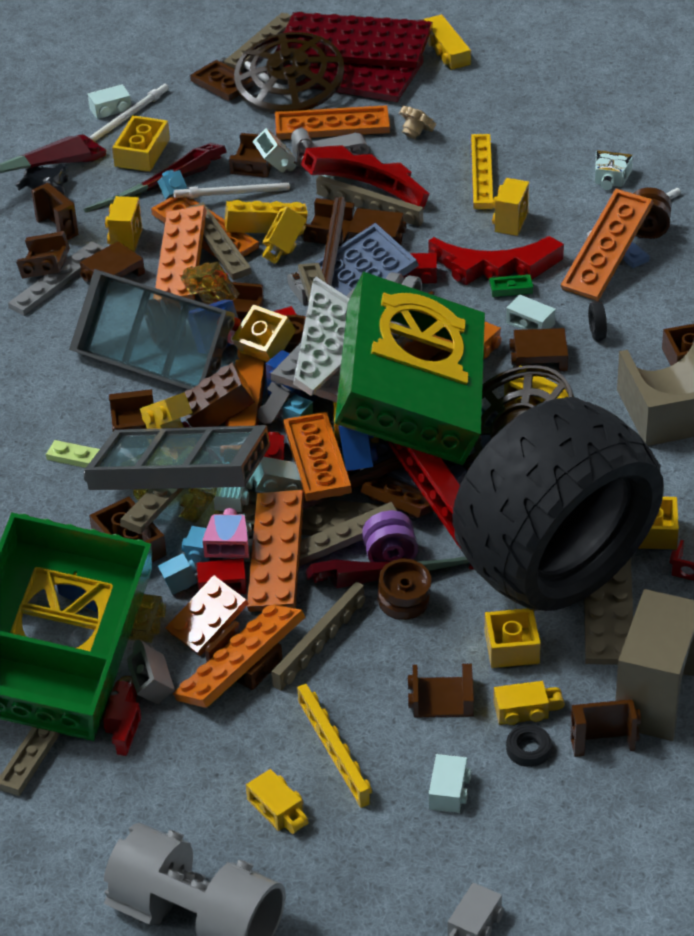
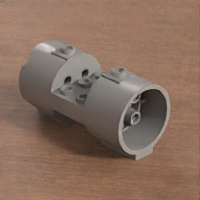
[104,823,286,936]

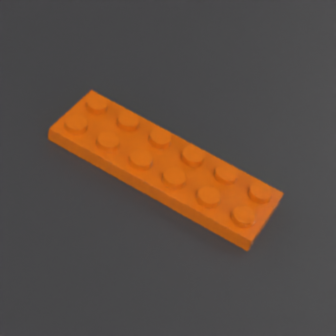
[275,105,390,140]
[561,189,653,301]
[151,196,259,258]
[154,205,207,303]
[283,412,352,501]
[247,490,304,612]
[173,604,306,708]

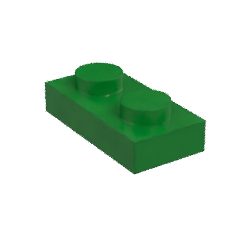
[489,274,533,297]

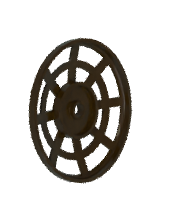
[234,32,345,114]
[460,365,574,471]

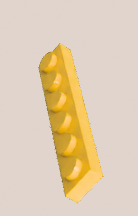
[471,134,493,209]
[297,684,372,808]

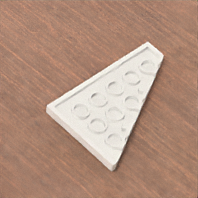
[293,277,349,396]

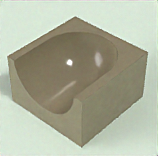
[617,341,694,446]
[615,589,694,741]

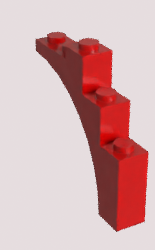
[301,145,430,210]
[428,236,564,285]

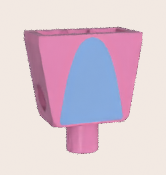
[203,508,249,558]

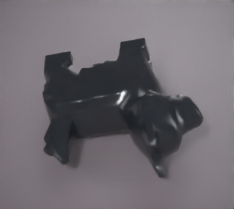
[16,164,68,196]

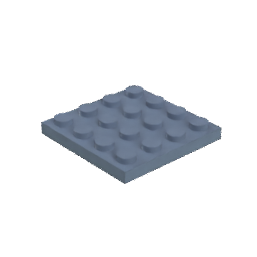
[315,223,419,296]

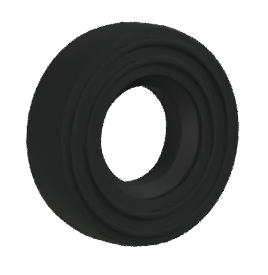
[588,302,607,340]
[506,725,552,767]

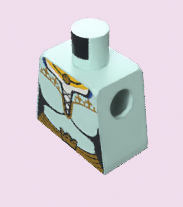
[253,128,297,172]
[595,150,633,190]

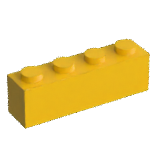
[422,14,471,70]
[224,200,308,234]

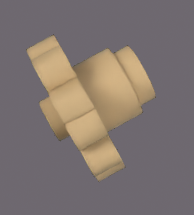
[399,106,436,139]

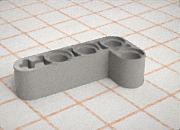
[291,128,369,169]

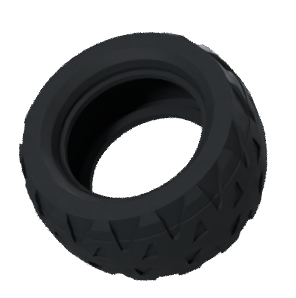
[453,397,664,611]

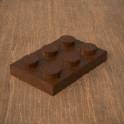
[190,60,255,101]
[361,474,434,518]

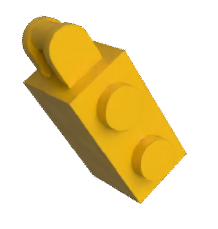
[262,207,307,264]
[493,681,565,725]
[246,769,309,834]

